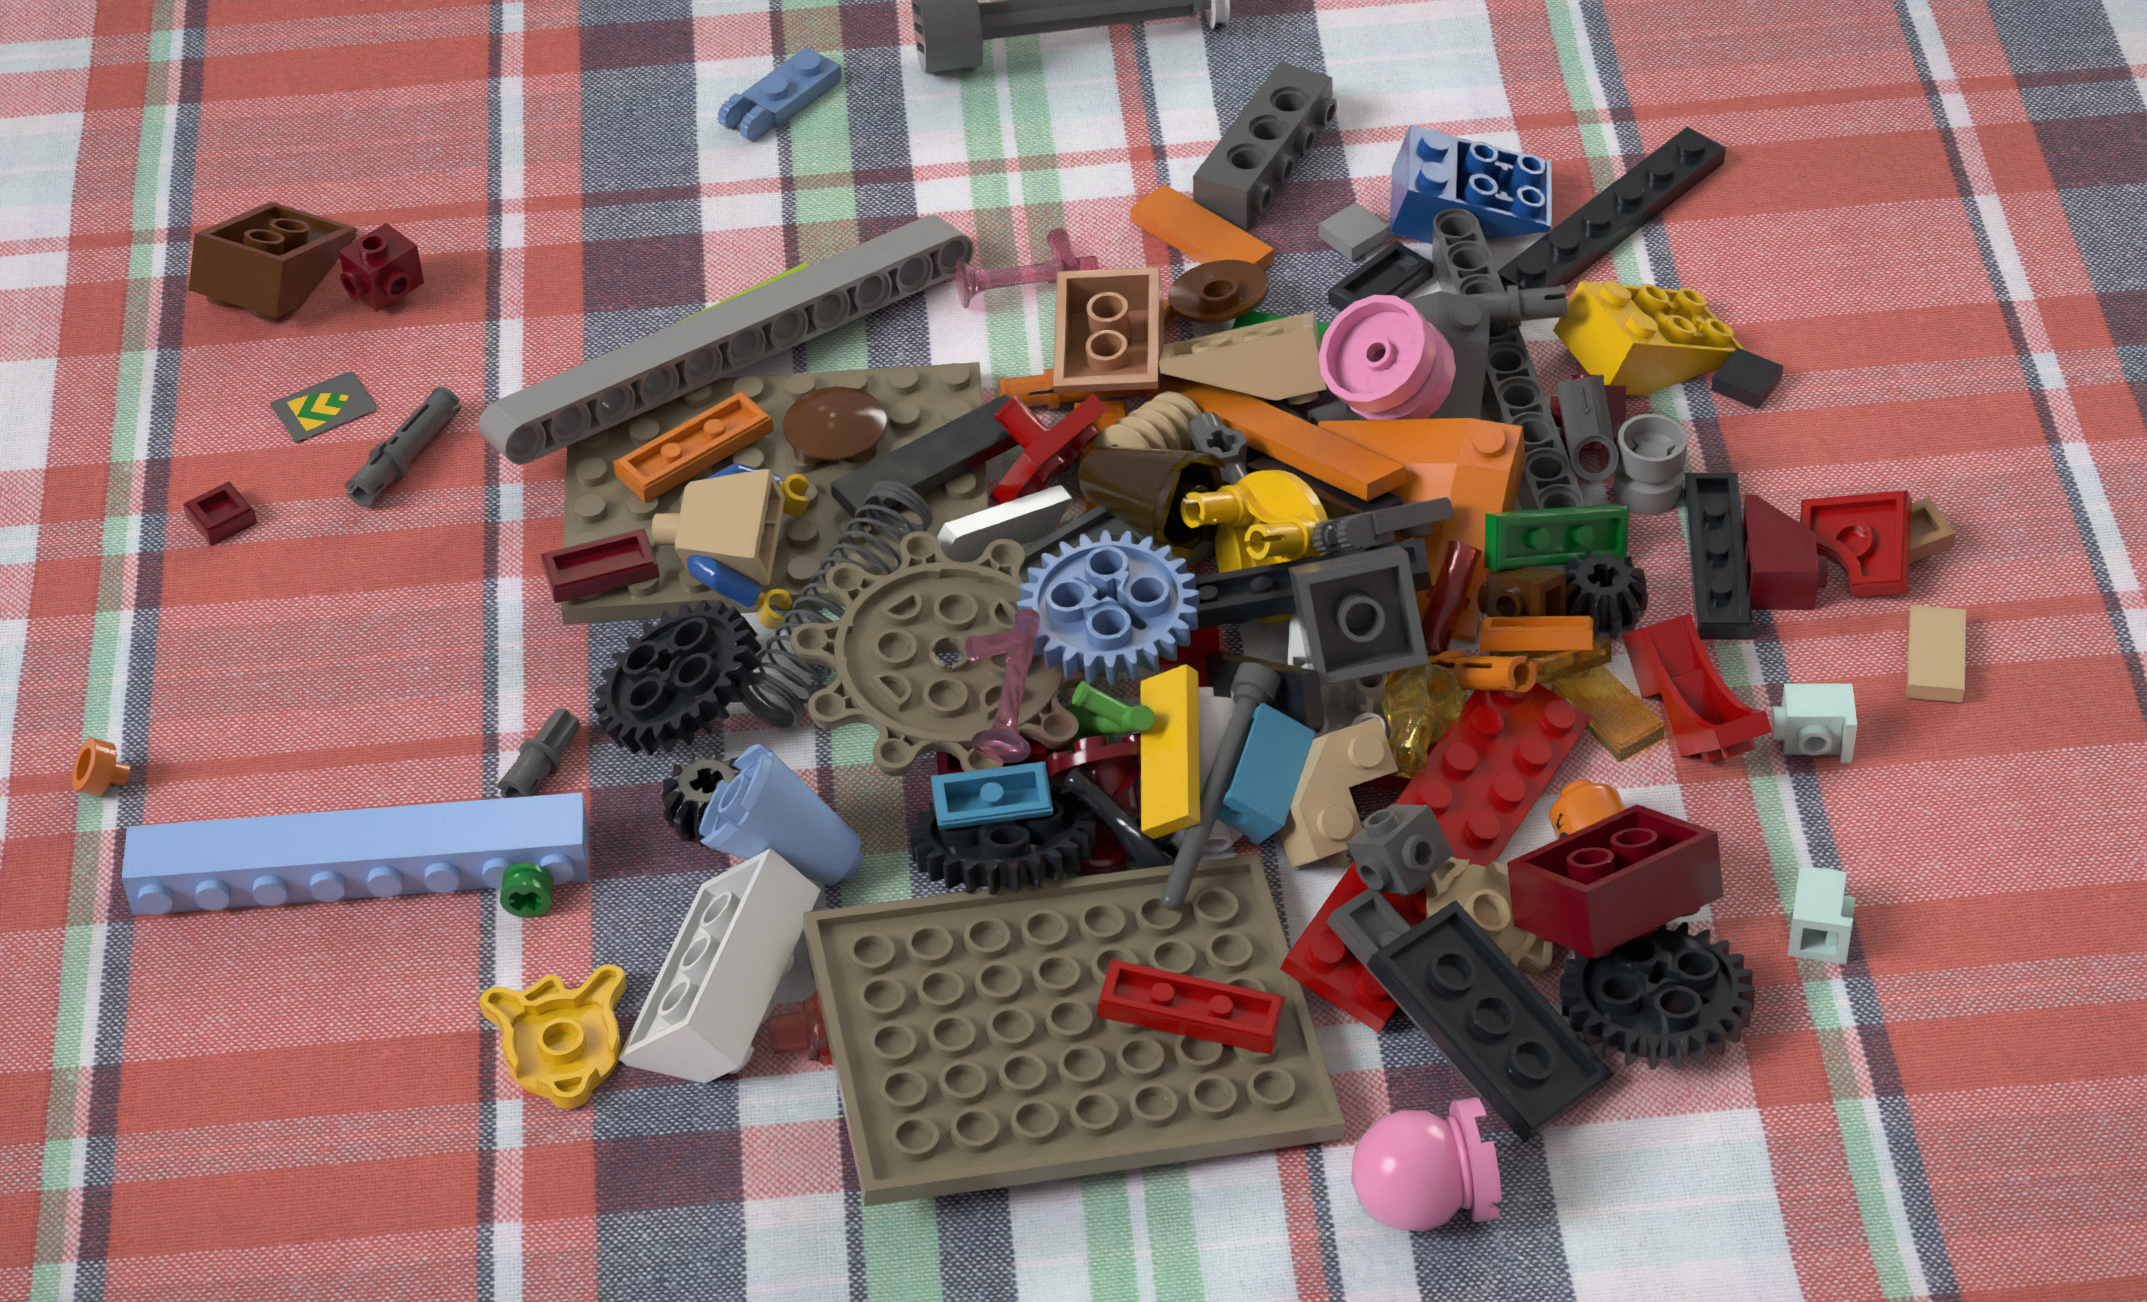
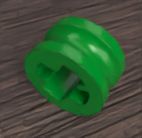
[500,863,554,918]

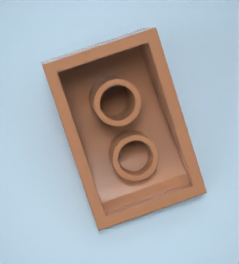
[1053,267,1164,393]

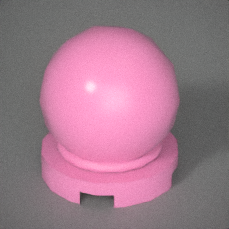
[1351,1097,1502,1232]

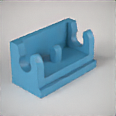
[1217,703,1316,845]

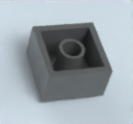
[1288,545,1429,686]

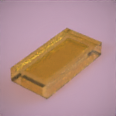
[1551,659,1665,762]

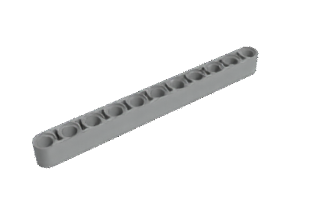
[478,215,974,465]

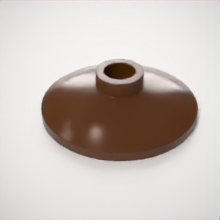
[1168,260,1269,323]

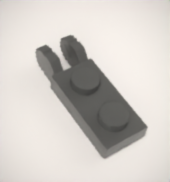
[1311,497,1454,554]

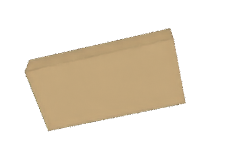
[1906,605,1966,703]

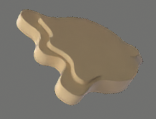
[1424,856,1553,975]

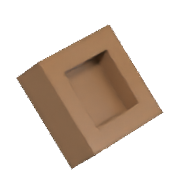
[1909,497,1955,564]

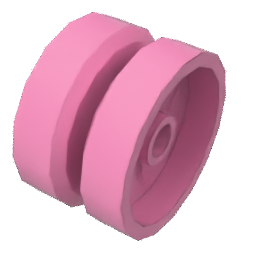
[1318,295,1456,420]

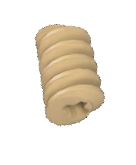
[1093,391,1202,451]

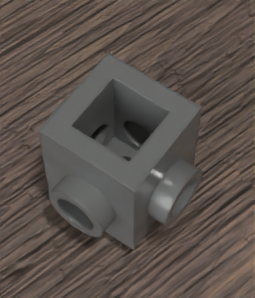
[1346,804,1454,896]

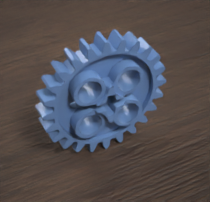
[1017,530,1200,685]

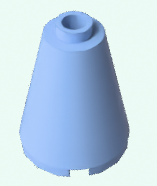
[699,743,864,886]

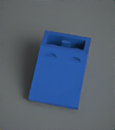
[1390,125,1552,244]

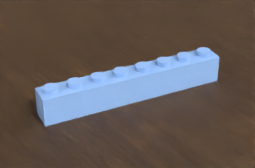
[121,792,589,915]

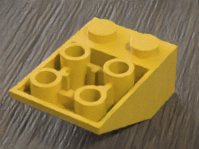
[1553,280,1745,396]

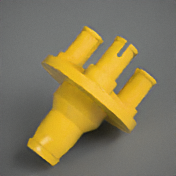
[1180,470,1337,623]

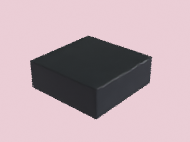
[1711,347,1783,409]

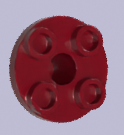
[1046,733,1141,826]

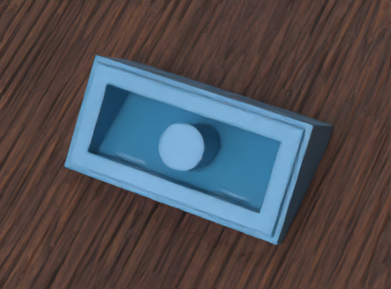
[931,762,1053,830]

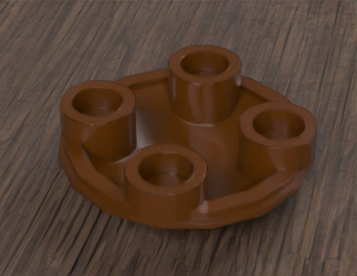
[783,386,887,464]

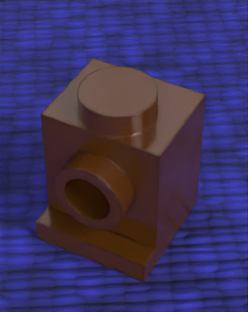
[1477,568,1566,617]

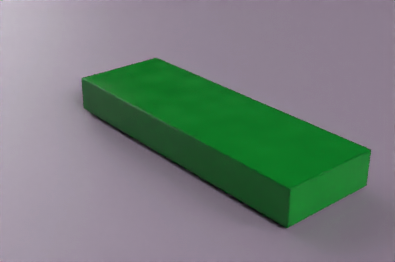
[1484,504,1629,570]

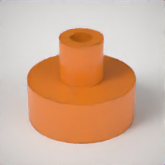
[72,737,130,797]

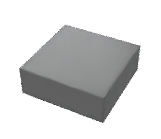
[1318,202,1389,262]

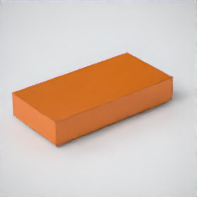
[1479,616,1593,651]

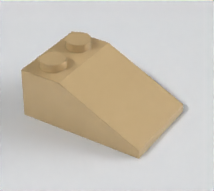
[1159,311,1327,405]

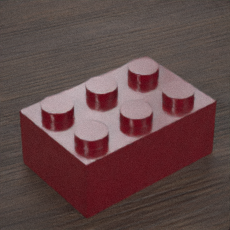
[1507,804,1723,958]

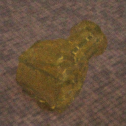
[1381,661,1467,779]

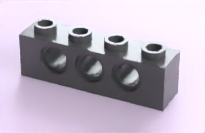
[1193,62,1337,230]

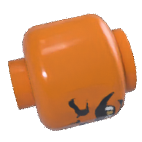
[1549,779,1625,840]

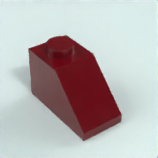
[1742,495,1828,610]

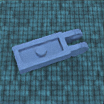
[717,47,842,141]

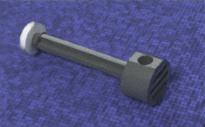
[911,0,1230,73]

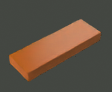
[1130,184,1274,270]
[613,391,774,503]

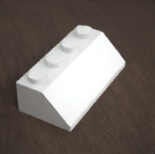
[618,848,821,1084]

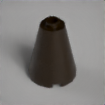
[1078,446,1230,558]

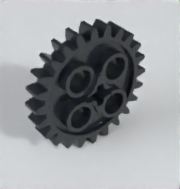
[593,600,762,756]
[910,784,1097,895]
[1560,922,1755,1070]

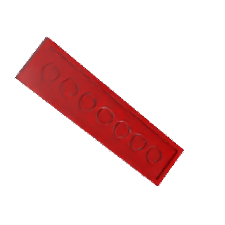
[1280,681,1593,1033]

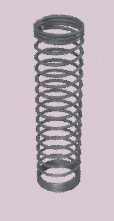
[739,480,933,728]

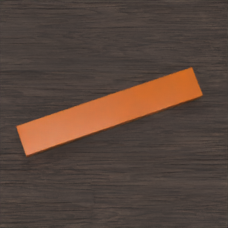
[1146,374,1406,501]

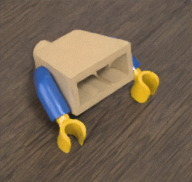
[652,463,809,630]

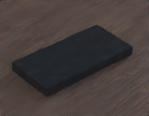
[1366,900,1614,1143]

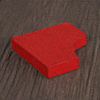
[1800,490,1912,597]

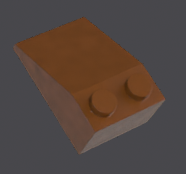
[188,201,357,320]

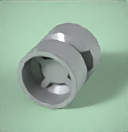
[1614,414,1687,515]

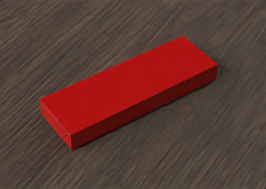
[1096,959,1285,1055]

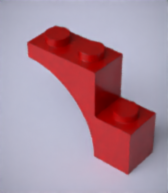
[1622,613,1772,763]

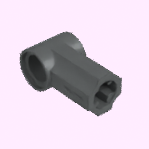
[1556,375,1619,481]

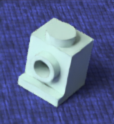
[1771,684,1857,763]
[1787,866,1855,964]

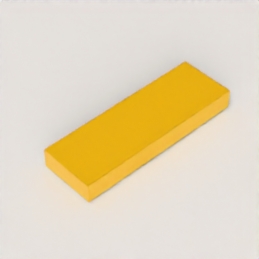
[1140,664,1200,839]

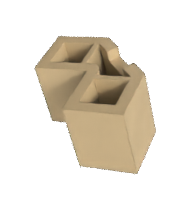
[1278,716,1398,868]

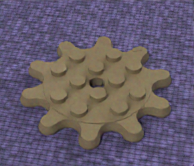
[790,531,1106,777]

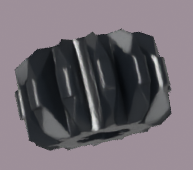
[1563,549,1649,640]
[661,751,742,848]

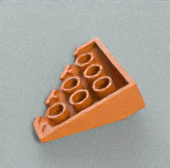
[1318,418,1526,643]

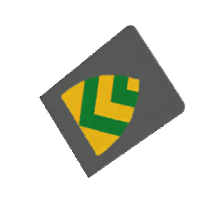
[269,372,377,442]

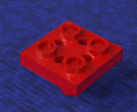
[990,393,1108,505]

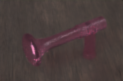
[956,228,1099,308]
[965,608,1041,763]

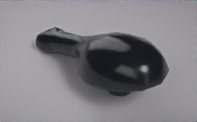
[1064,767,1179,869]

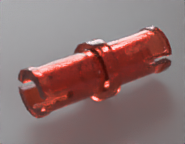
[1422,540,1482,654]

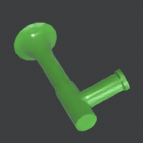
[1066,681,1155,750]

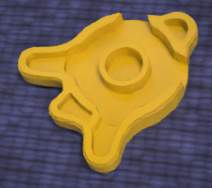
[479,964,627,1109]

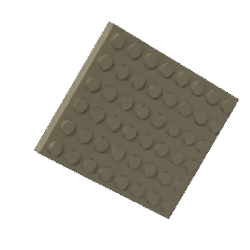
[561,362,988,625]
[803,854,1345,1207]

